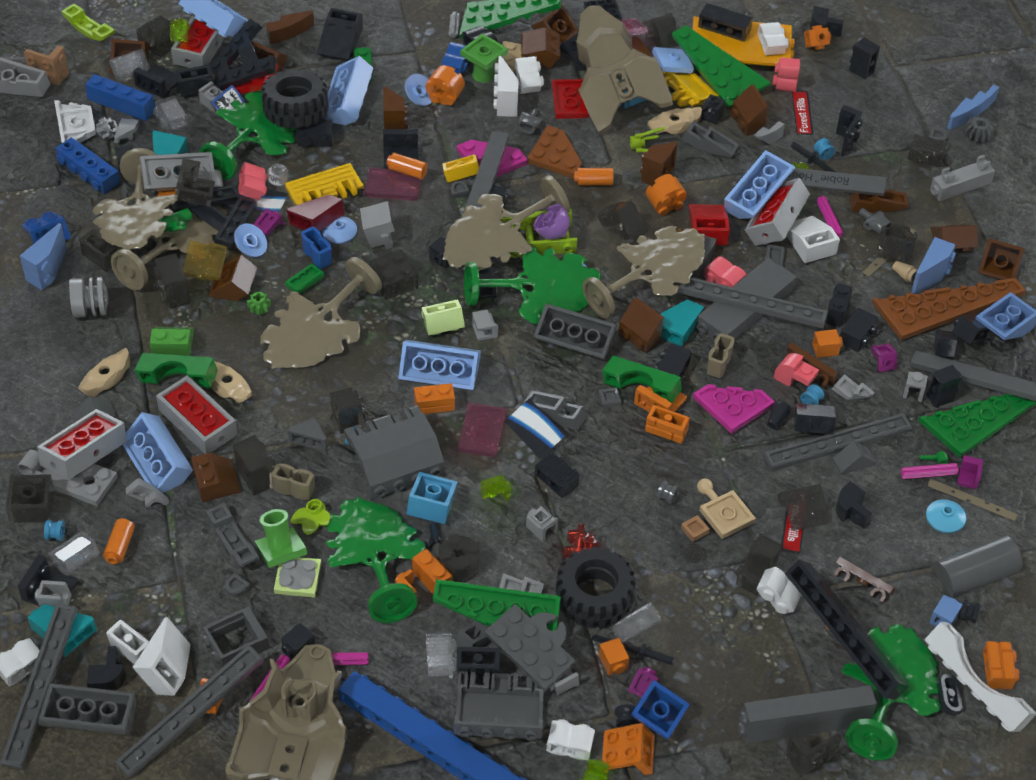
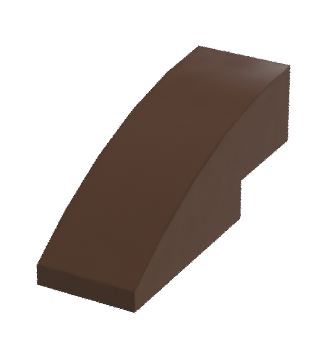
[266,10,314,44]
[849,189,909,213]

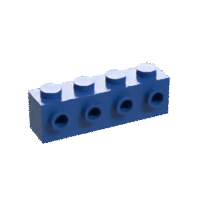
[85,74,155,121]
[55,137,121,195]

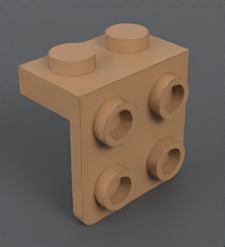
[24,46,69,85]

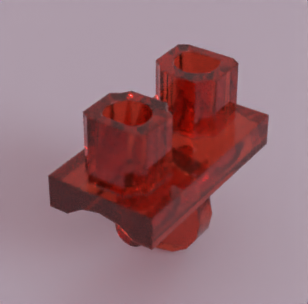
[563,524,599,558]

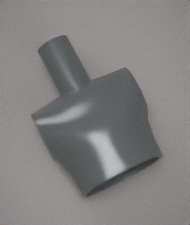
[518,109,542,134]
[859,208,892,235]

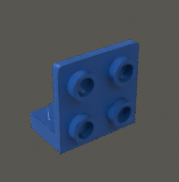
[21,211,71,244]

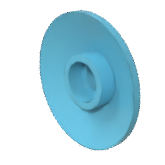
[926,499,966,533]

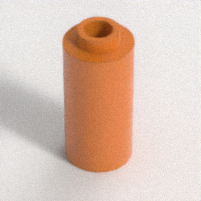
[387,153,428,180]
[574,168,613,186]
[103,518,135,565]

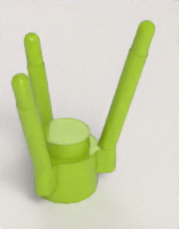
[630,127,665,153]

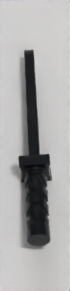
[791,142,836,172]
[591,635,674,665]

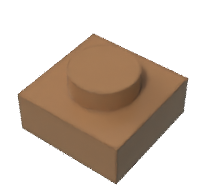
[681,515,710,542]

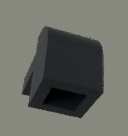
[810,6,844,37]
[836,481,872,529]
[87,646,126,691]

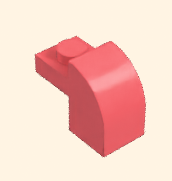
[774,353,819,387]

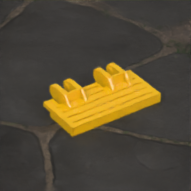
[662,72,719,107]
[285,163,364,206]

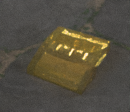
[181,240,227,280]

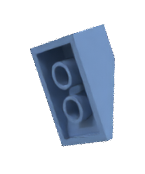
[20,223,67,290]
[911,237,956,294]
[975,292,1036,340]

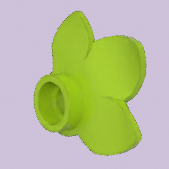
[291,499,331,535]

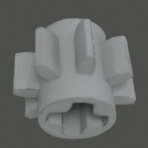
[96,117,118,139]

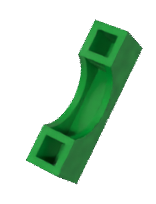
[135,353,218,388]
[602,355,682,404]

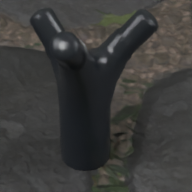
[426,522,445,549]

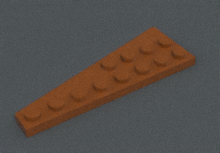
[872,278,1026,341]

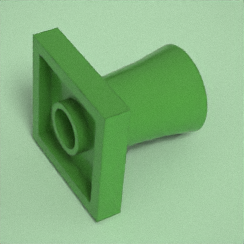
[460,33,508,83]
[255,509,307,568]

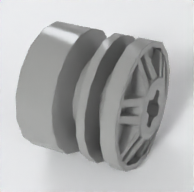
[69,276,108,318]

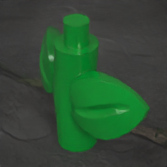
[158,208,192,233]

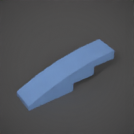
[947,84,999,130]

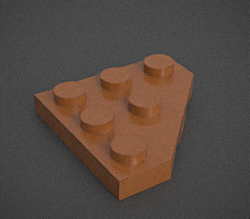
[527,125,582,178]

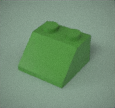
[150,327,194,356]

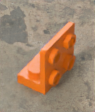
[634,385,687,412]
[601,723,655,775]

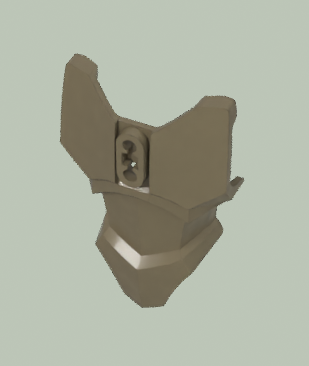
[577,6,673,135]
[226,644,347,780]

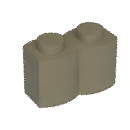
[706,333,734,378]
[271,464,315,500]

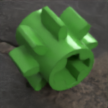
[247,292,271,315]

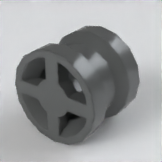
[656,480,680,504]

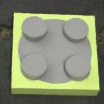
[274,557,321,598]

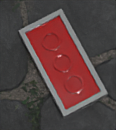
[171,14,226,68]
[745,178,810,246]
[156,375,238,454]
[37,409,127,480]

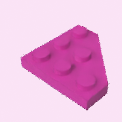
[456,140,528,177]
[693,384,775,434]

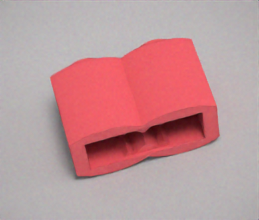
[772,57,800,92]
[238,162,267,200]
[704,256,747,287]

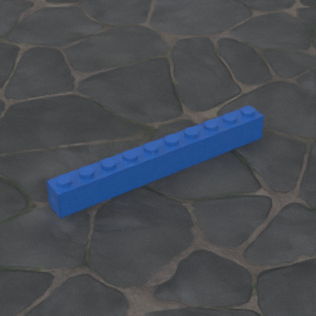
[338,671,526,780]

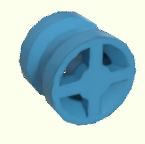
[814,138,835,160]
[800,384,824,405]
[44,520,65,541]

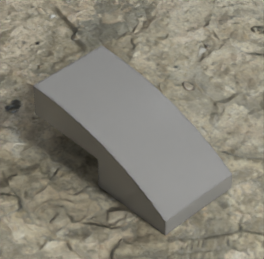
[498,573,544,593]

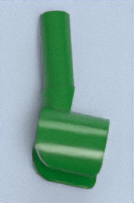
[920,451,948,464]

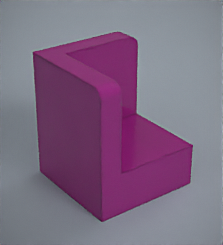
[957,455,983,489]

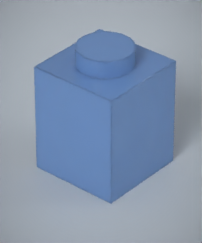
[929,595,963,627]

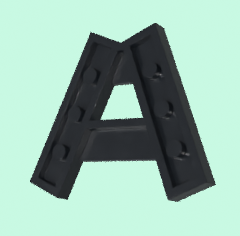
[209,19,276,90]
[168,184,257,249]

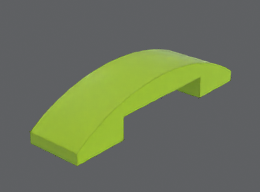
[61,4,116,41]

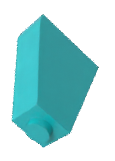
[152,130,188,176]
[660,299,704,347]
[28,604,97,657]

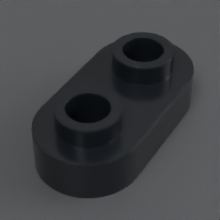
[937,674,963,715]

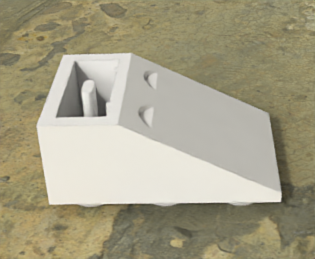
[494,56,518,117]
[787,216,840,263]
[133,617,191,696]

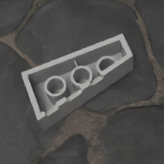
[0,58,50,97]

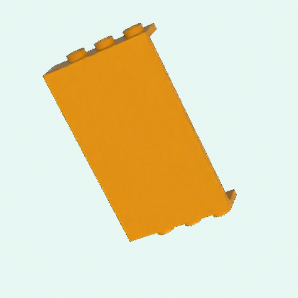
[689,16,794,66]

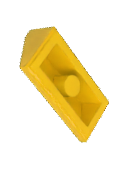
[442,154,479,182]

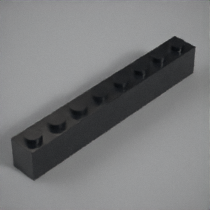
[785,560,910,701]

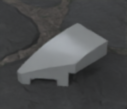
[114,118,139,143]
[755,121,784,144]
[832,374,875,400]
[126,478,169,507]

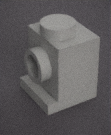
[199,81,223,112]

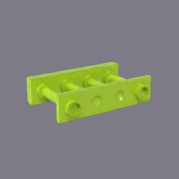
[500,209,577,258]

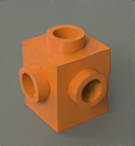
[804,25,831,50]

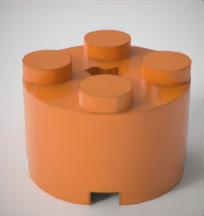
[425,65,465,105]
[645,174,687,216]

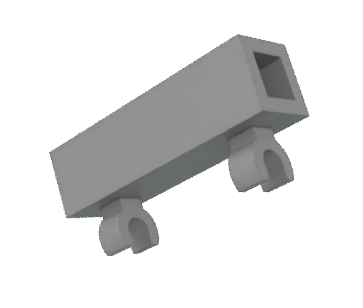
[930,155,995,201]

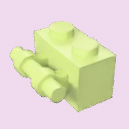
[421,299,465,335]

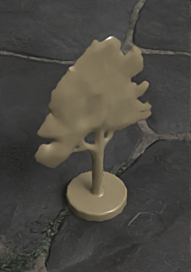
[92,148,178,251]
[442,175,570,271]
[111,205,228,290]
[582,226,705,319]
[260,257,382,369]

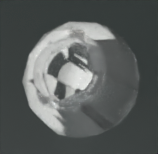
[267,164,289,186]

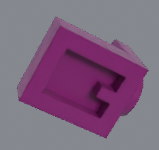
[253,208,285,236]
[871,344,897,372]
[628,666,659,697]

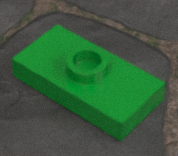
[285,263,325,295]

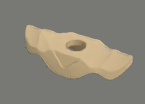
[647,107,702,134]
[78,348,130,397]
[211,361,253,403]

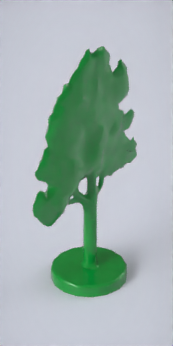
[199,90,297,181]
[464,246,604,324]
[325,496,425,623]
[841,624,941,760]

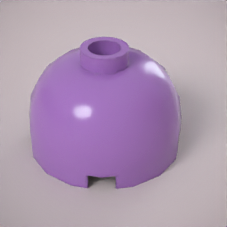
[533,204,570,240]

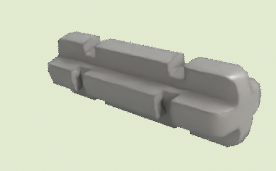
[449,11,460,39]

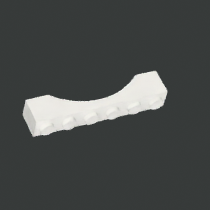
[925,622,1036,732]

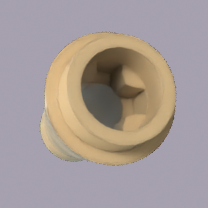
[892,261,918,283]

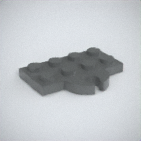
[485,604,575,692]

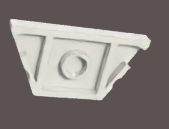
[55,100,96,143]

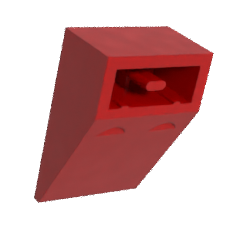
[688,204,730,245]

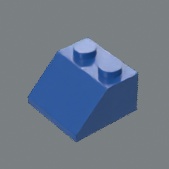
[631,680,690,740]

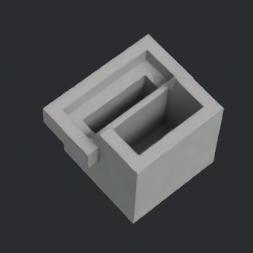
[360,201,395,249]

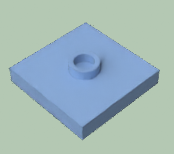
[652,47,694,73]

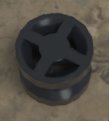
[959,599,980,624]
[614,704,638,728]

